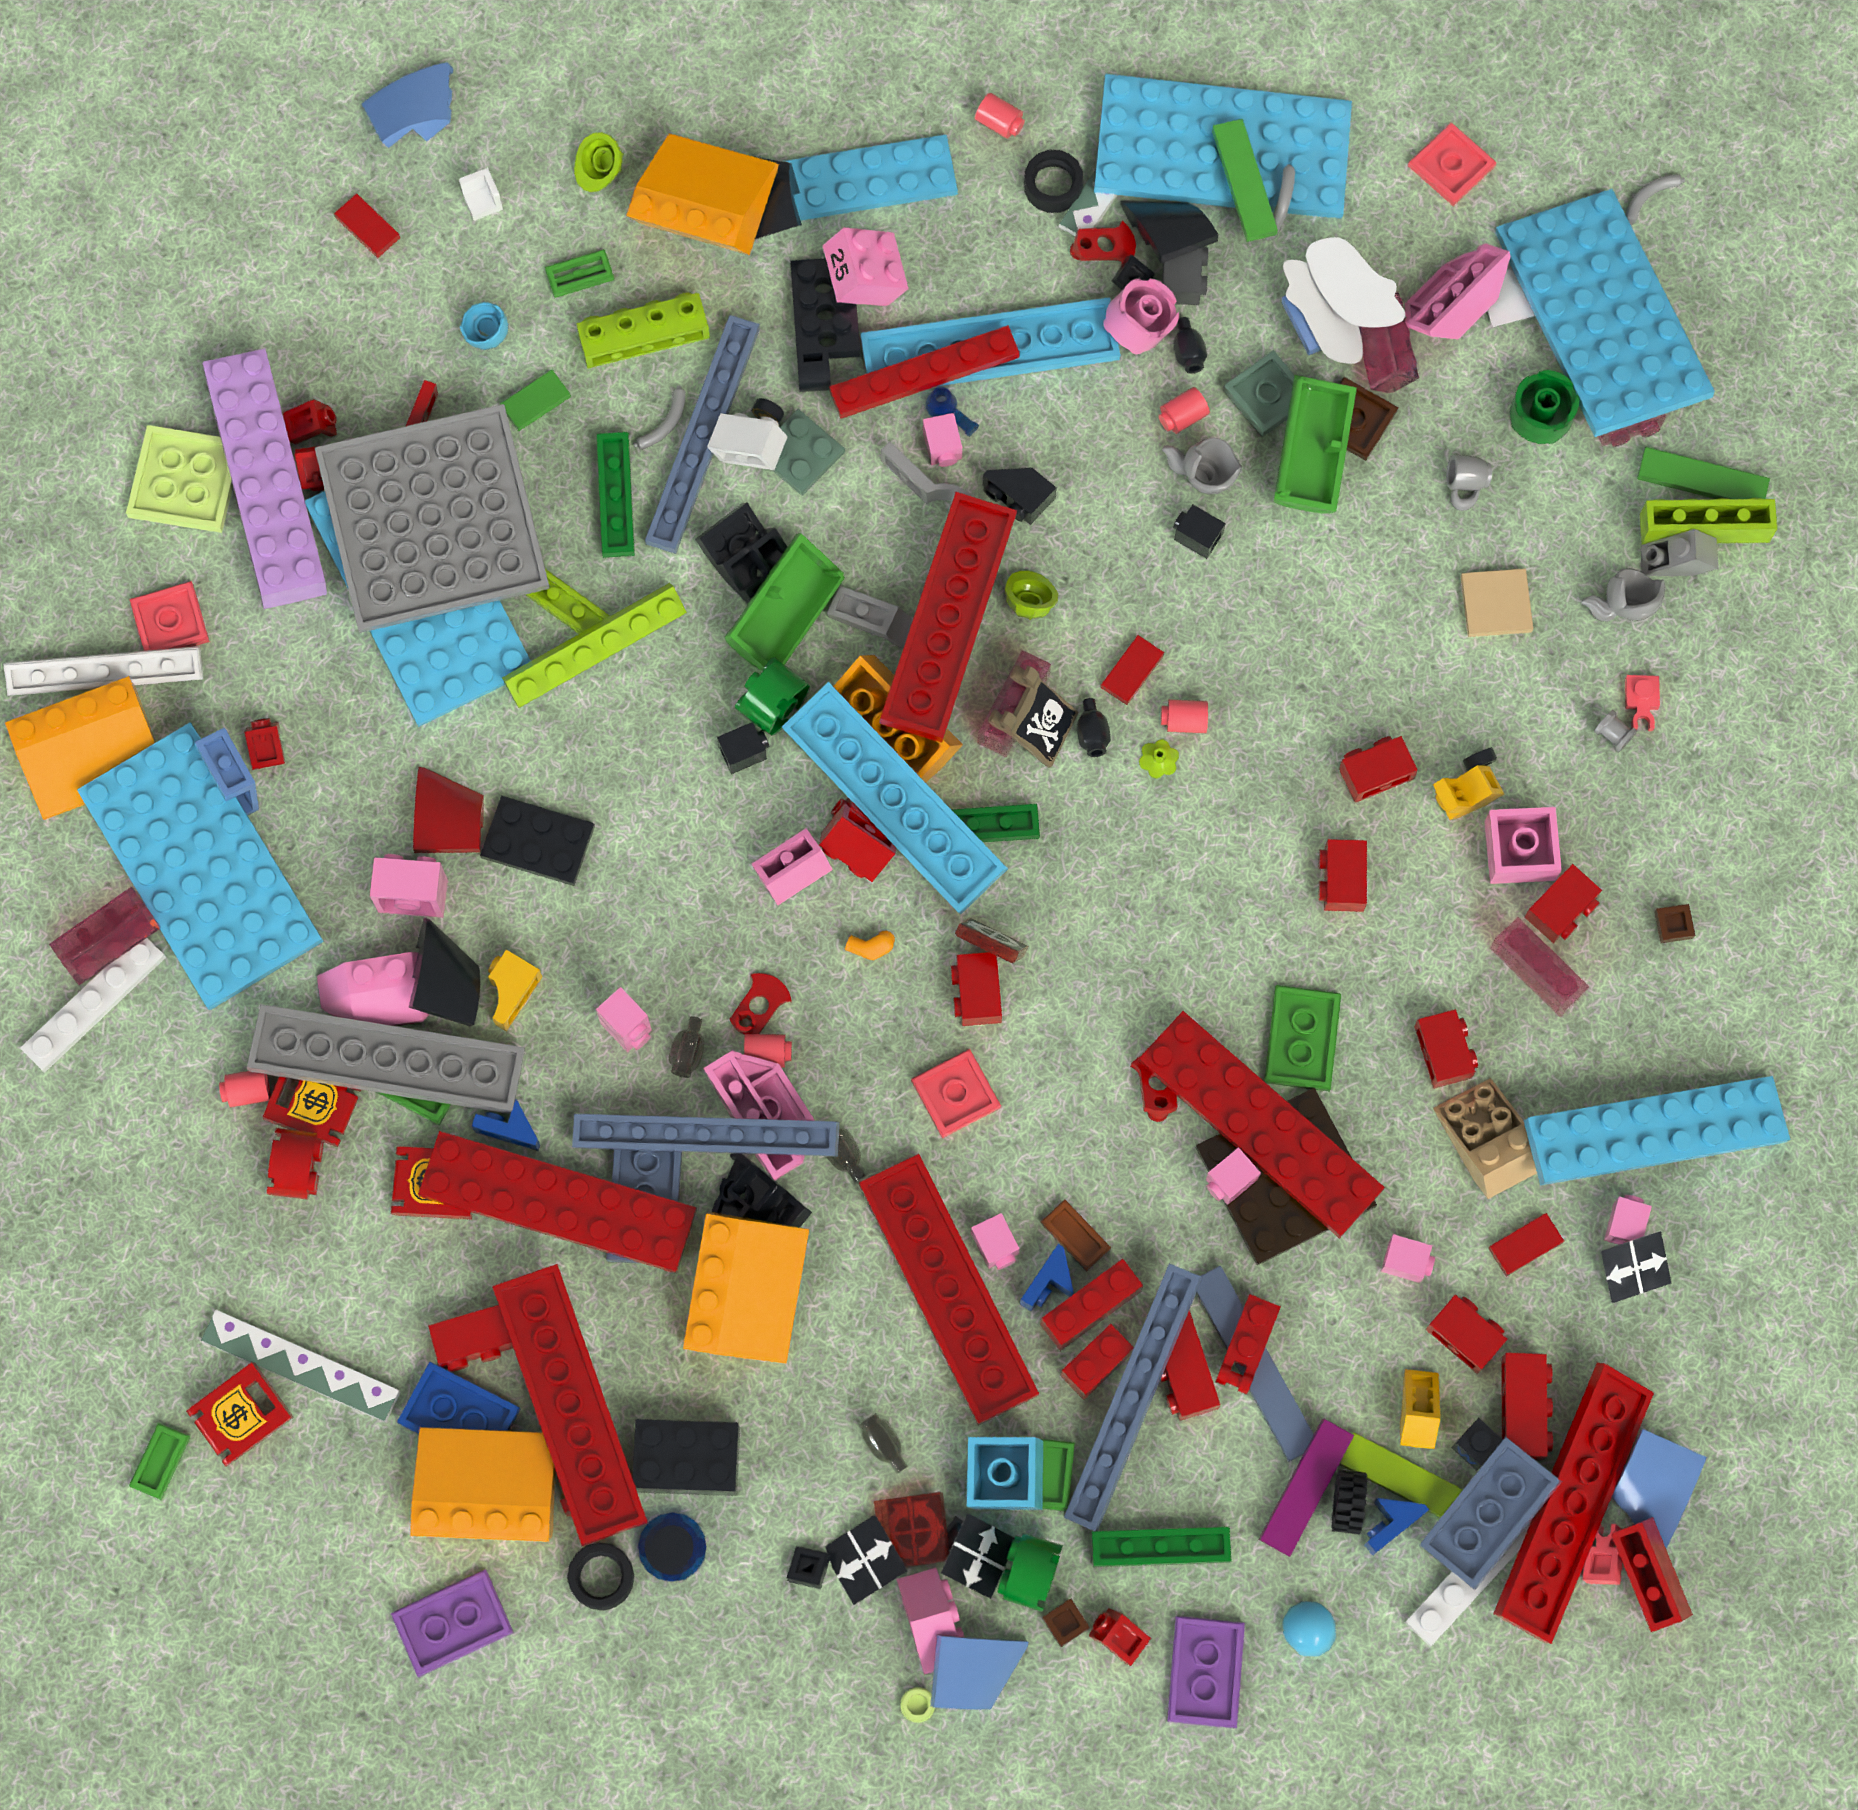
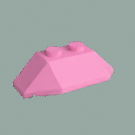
[1405,243,1511,340]
[317,952,430,1026]
[704,1051,814,1181]

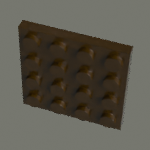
[1195,1087,1377,1266]

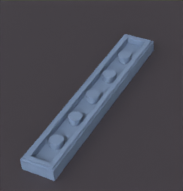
[1196,1266,1314,1462]

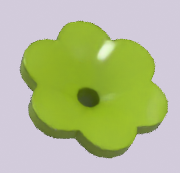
[1139,740,1179,779]

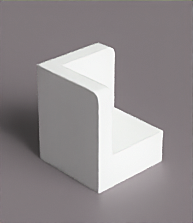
[459,168,503,221]

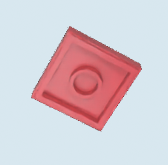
[1408,122,1497,206]
[129,581,210,651]
[911,1049,1001,1138]

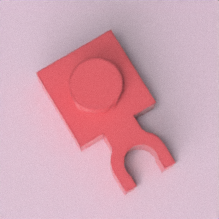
[1625,675,1660,731]
[1583,1524,1623,1585]

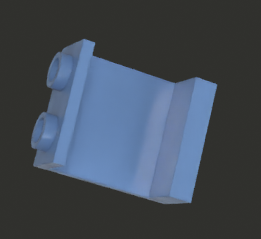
[195,728,259,815]

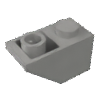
[1641,529,1719,576]

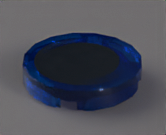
[638,1512,707,1582]

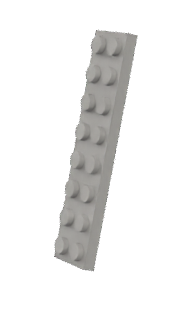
[247,1004,525,1114]

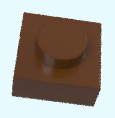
[1654,904,1696,943]
[1042,1599,1090,1648]

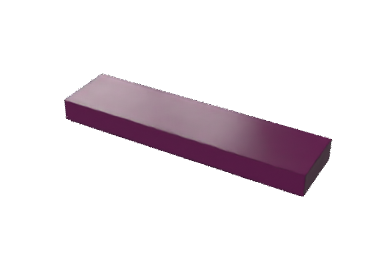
[1258,1418,1354,1557]

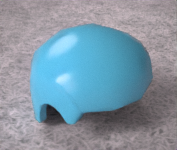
[460,302,508,350]
[1283,1601,1336,1657]

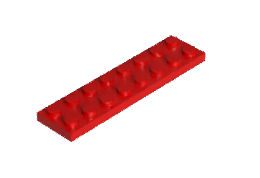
[879,492,1017,743]
[1138,1011,1385,1239]
[418,1131,697,1274]
[859,1154,1039,1426]
[492,1264,647,1546]
[1493,1362,1654,1644]

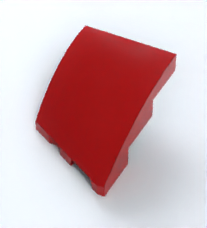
[413,767,484,853]

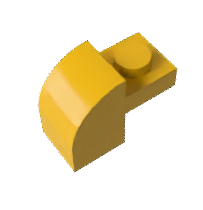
[1433,765,1504,820]

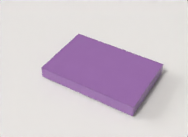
[390,1569,514,1678]
[1167,1616,1245,1729]

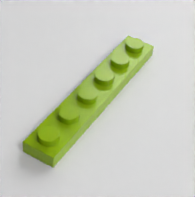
[502,583,687,708]

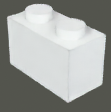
[707,413,788,470]

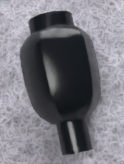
[1173,317,1207,374]
[1077,698,1111,757]

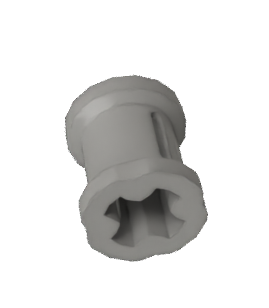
[1594,710,1638,753]

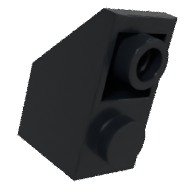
[983,468,1057,525]

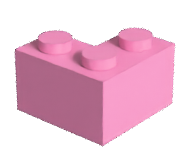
[897,1568,964,1675]

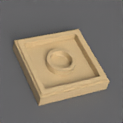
[1461,568,1533,637]

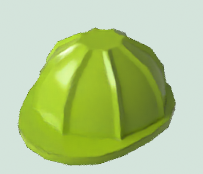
[574,132,624,192]
[1005,570,1058,620]

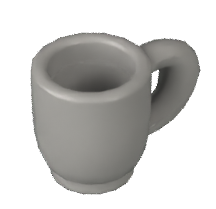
[1446,454,1492,511]

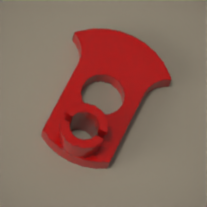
[1070,221,1136,263]
[730,973,792,1035]
[1130,1056,1178,1122]

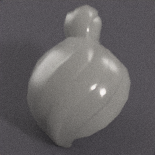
[1162,438,1242,494]
[1582,568,1665,622]

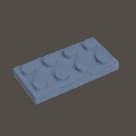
[607,1150,682,1263]
[1419,1437,1561,1590]

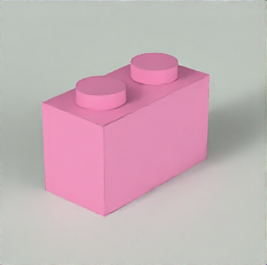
[751,828,833,905]
[596,987,652,1053]

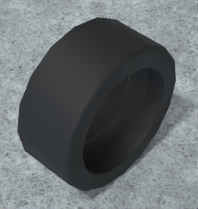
[1024,150,1083,213]
[567,1542,635,1611]

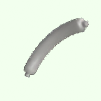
[1265,164,1295,241]
[1625,174,1685,226]
[634,386,685,450]

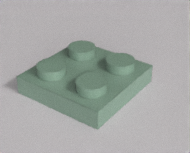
[1223,350,1294,437]
[772,409,845,496]

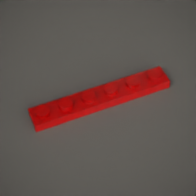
[829,325,1020,419]

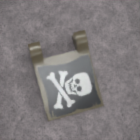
[988,665,1079,768]

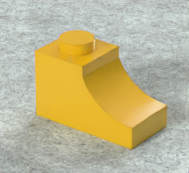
[488,950,542,1032]
[1400,1369,1440,1449]

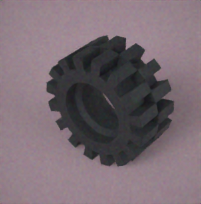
[1331,1469,1367,1535]

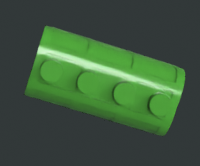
[1273,375,1357,514]
[725,533,845,671]

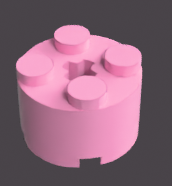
[1104,278,1179,355]

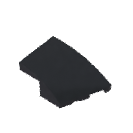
[753,156,802,240]
[1120,200,1219,263]
[695,502,787,604]
[408,918,480,1026]
[712,1153,812,1227]

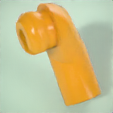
[845,930,895,960]

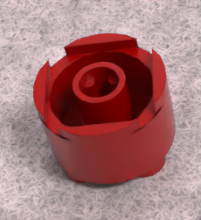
[267,1128,324,1200]

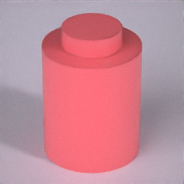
[975,93,1025,139]
[1159,387,1210,434]
[1161,699,1208,733]
[744,1034,792,1068]
[219,1071,271,1108]

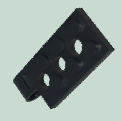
[790,258,860,392]

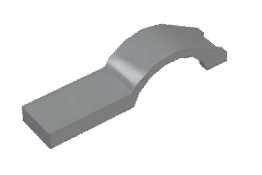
[881,441,971,504]
[827,586,913,649]

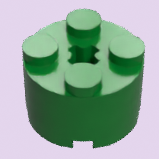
[1510,370,1579,444]
[735,657,810,736]
[997,1533,1063,1612]

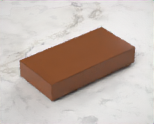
[1040,1199,1111,1272]

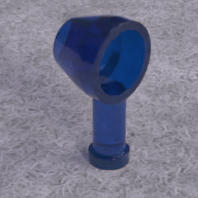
[926,387,979,437]

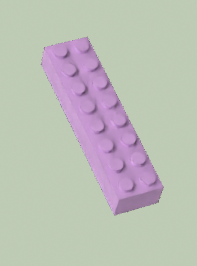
[202,349,327,609]

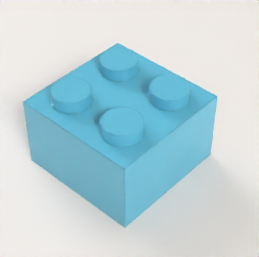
[967,1437,1043,1510]

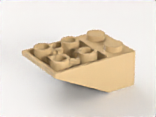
[1433,1078,1537,1199]

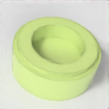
[901,1687,935,1723]

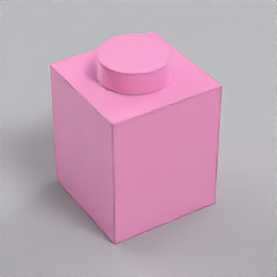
[923,413,962,467]
[1206,1147,1261,1205]
[1604,1195,1652,1245]
[971,1213,1019,1270]
[1381,1234,1435,1283]

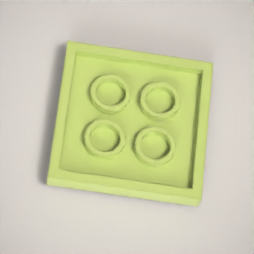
[126,425,233,533]

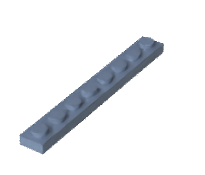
[645,315,760,554]
[572,1114,839,1157]
[1064,1263,1203,1531]

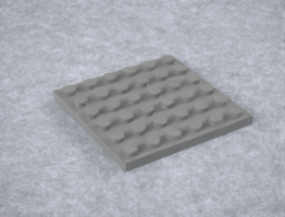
[315,404,550,633]

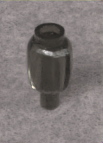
[669,1016,705,1078]
[826,1128,866,1182]
[859,1413,908,1474]

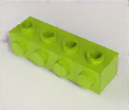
[576,293,710,369]
[1640,498,1777,544]

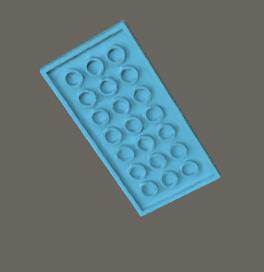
[1094,74,1352,219]
[1495,189,1715,437]
[305,491,531,727]
[77,722,324,1010]

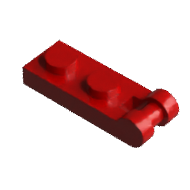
[1215,1294,1281,1395]

